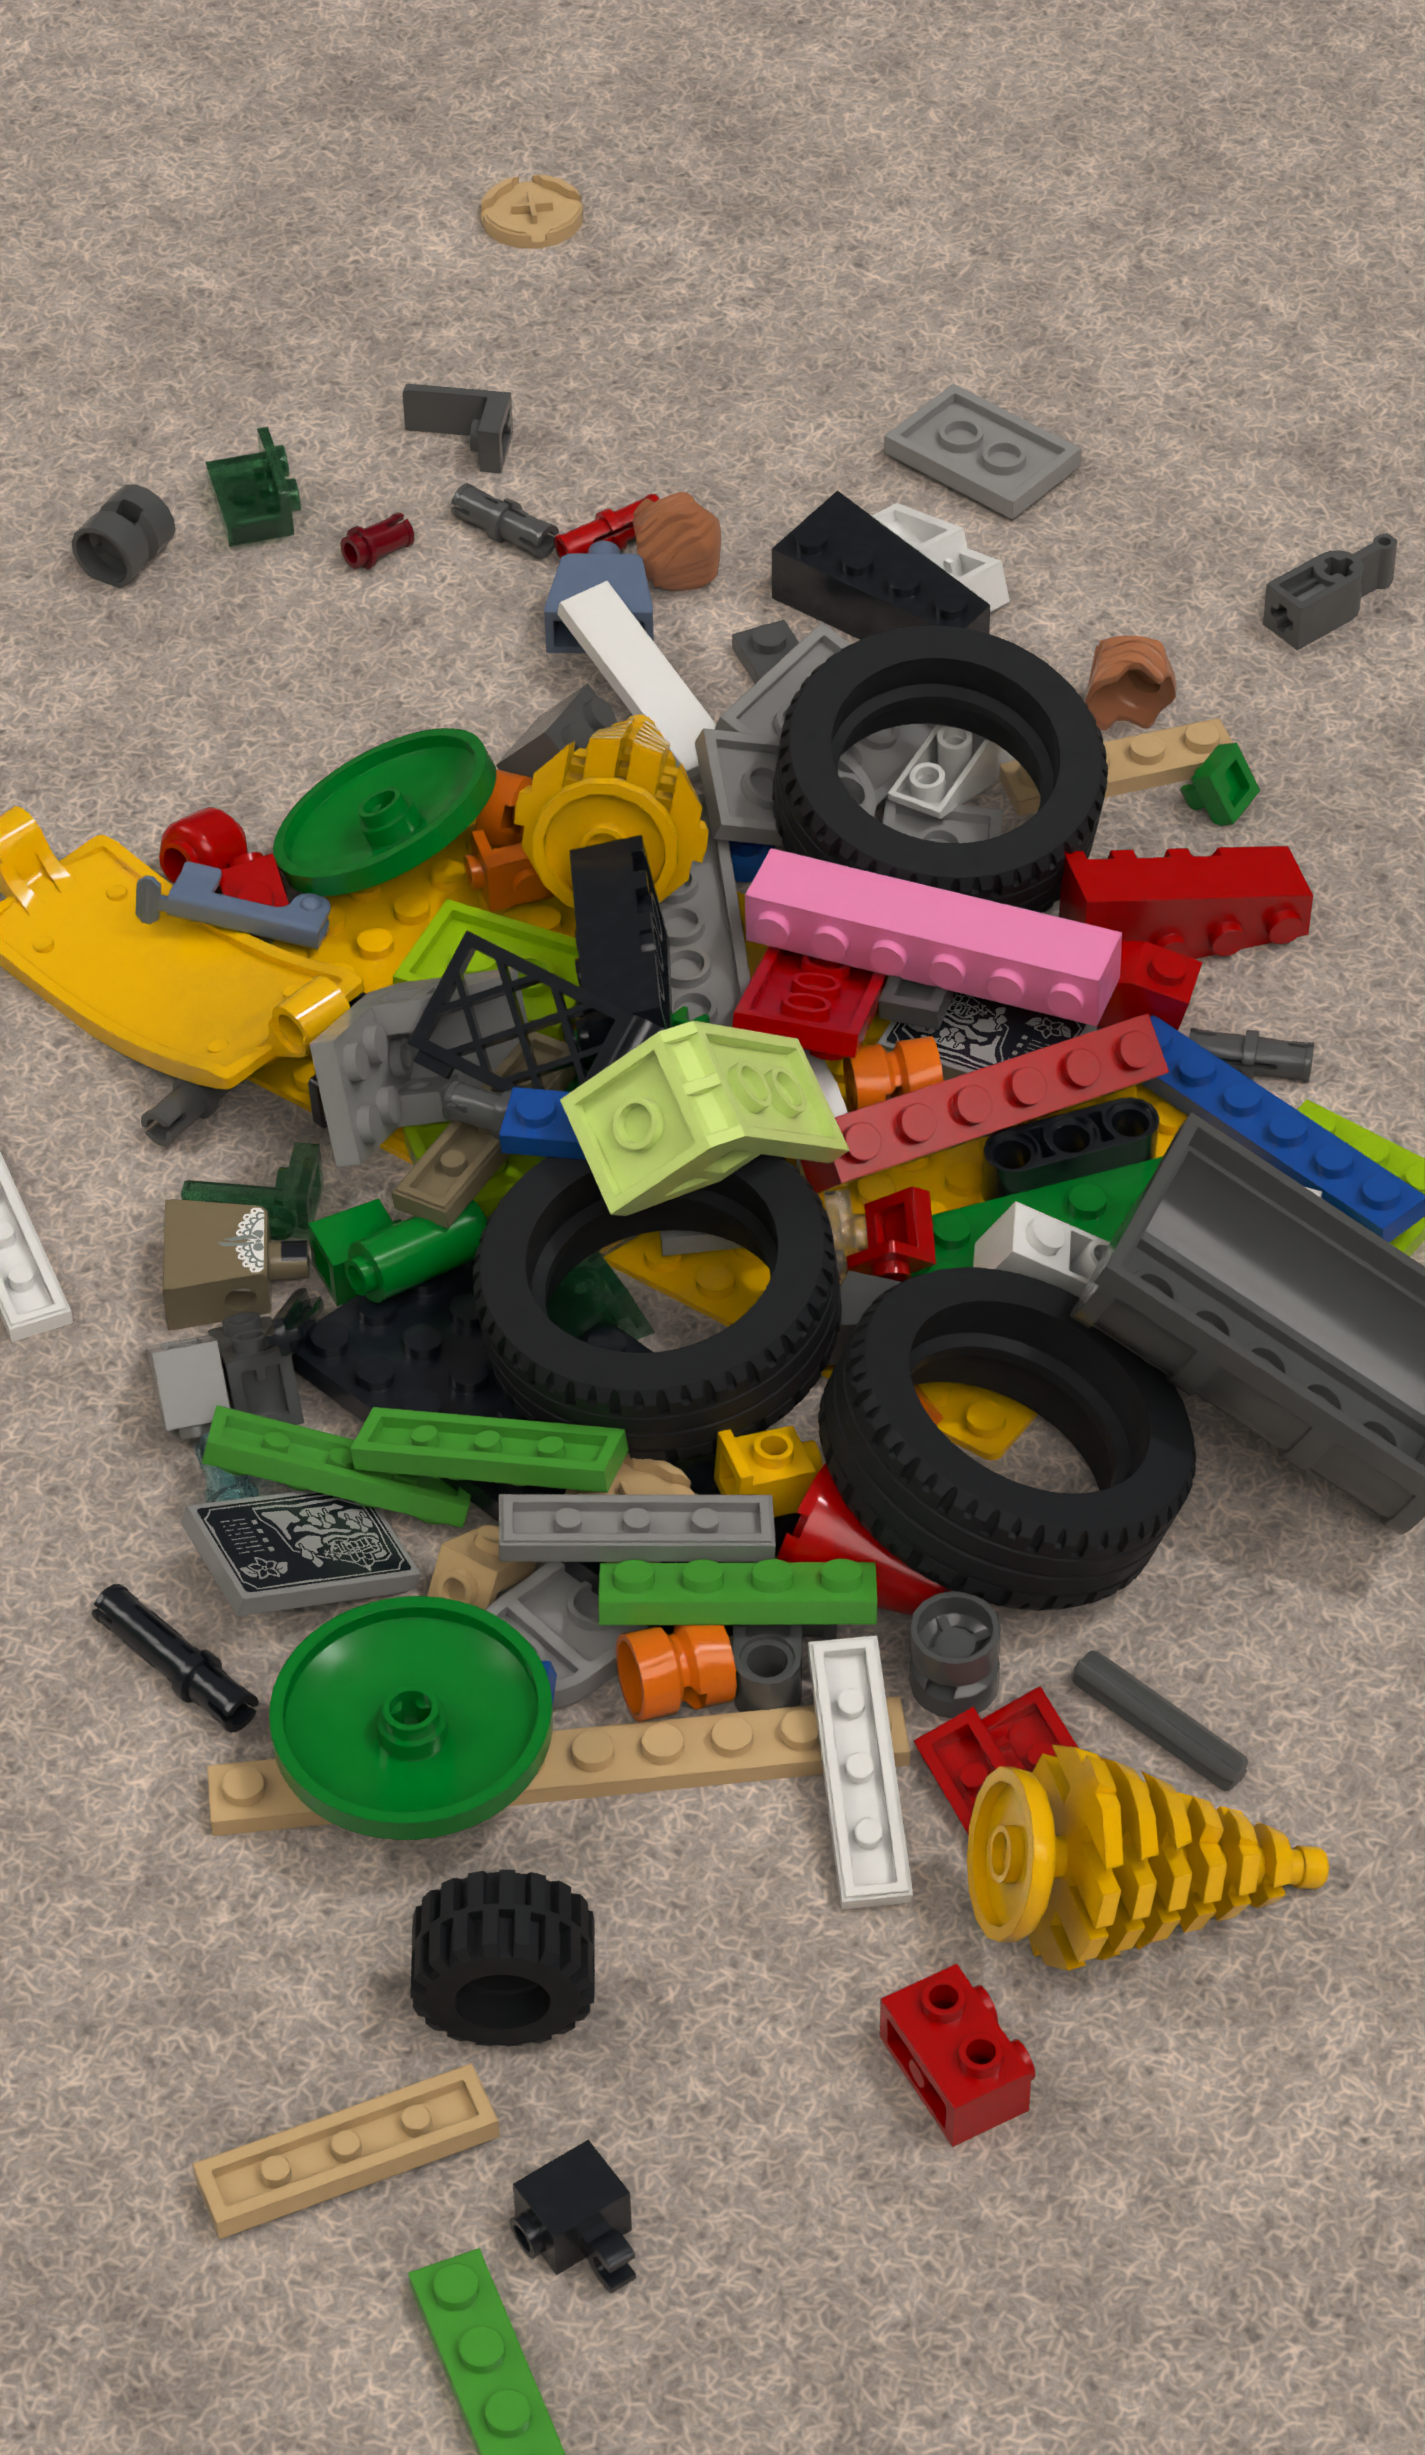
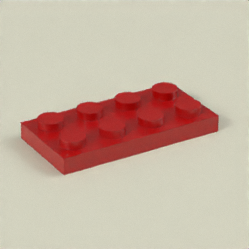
[732,946,889,1061]

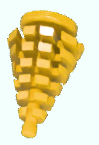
[514,714,709,909]
[967,1744,1330,1971]

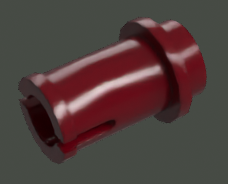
[340,512,415,570]

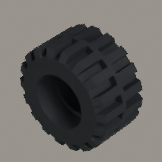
[410,1869,595,2046]

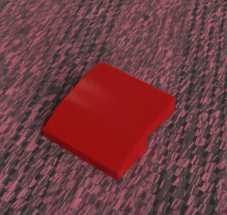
[913,1686,1079,1836]

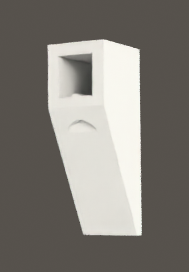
[888,724,1013,819]
[973,1201,1110,1297]

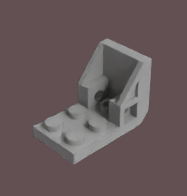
[309,968,528,1167]

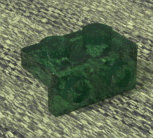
[205,426,301,547]

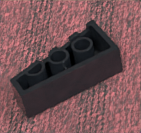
[772,490,990,640]
[569,835,673,1051]

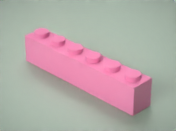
[745,848,1122,1026]

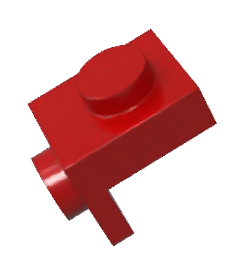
[219,852,290,938]
[846,1186,936,1282]

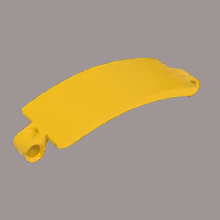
[0,806,365,1090]

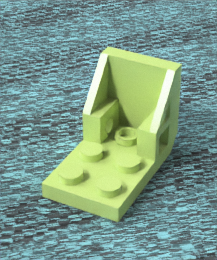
[560,1021,850,1216]

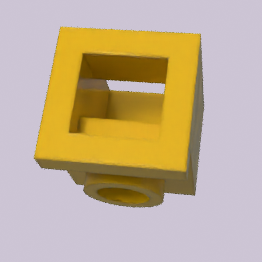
[714,1425,823,1517]

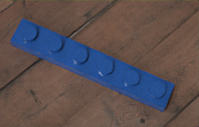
[1142,1014,1425,1243]

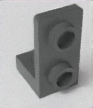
[402,384,513,473]
[208,1312,304,1425]

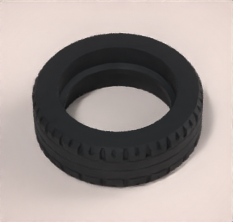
[772,625,1108,913]
[473,1154,842,1463]
[818,1267,1196,1611]

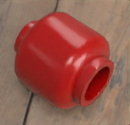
[159,807,248,886]

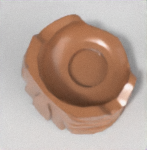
[633,492,721,591]
[1085,635,1177,731]

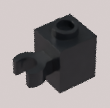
[510,2139,636,2294]

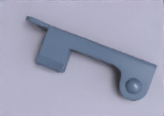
[135,861,331,950]

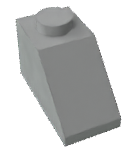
[146,1335,230,1440]

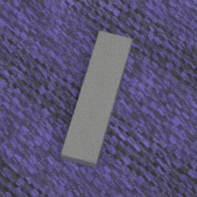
[498,1494,776,1562]

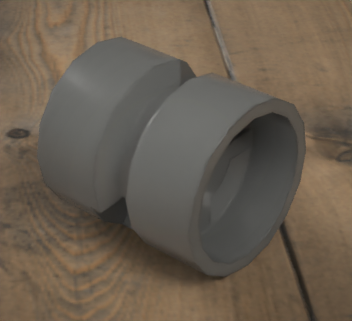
[71,484,176,588]
[910,1591,1001,1718]

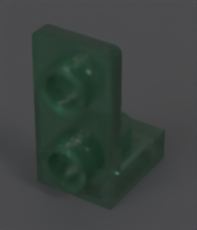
[181,1142,324,1241]
[547,1251,654,1340]

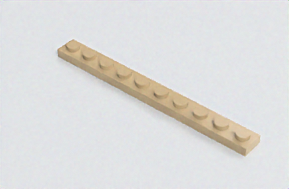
[207,1696,910,1836]

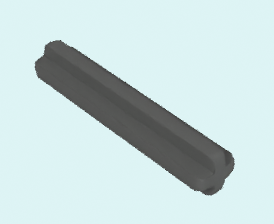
[1073,1650,1248,1791]

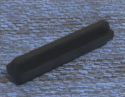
[263,1288,324,1357]

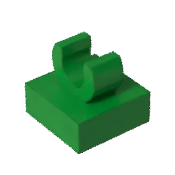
[1180,742,1260,826]

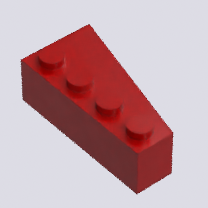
[1059,846,1314,959]

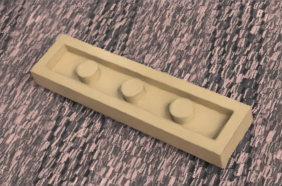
[999,718,1233,816]
[192,2063,500,2239]

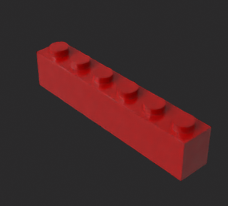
[800,1013,1169,1194]

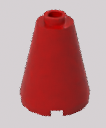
[777,1463,952,1616]

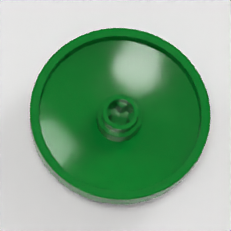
[273,728,497,896]
[269,1596,553,1840]

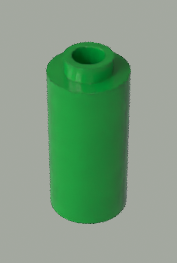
[344,1200,487,1303]

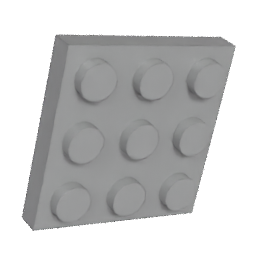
[715,622,936,813]

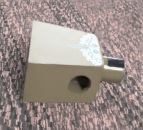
[163,1199,310,1330]

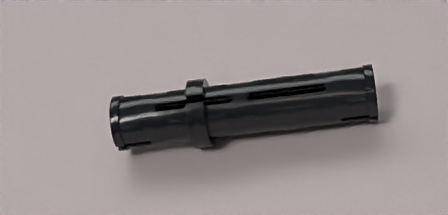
[92,1584,259,1733]

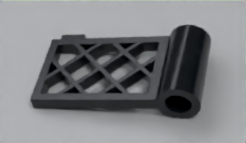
[407,930,665,1093]

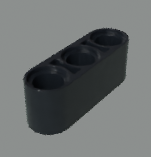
[981,1097,1160,1201]

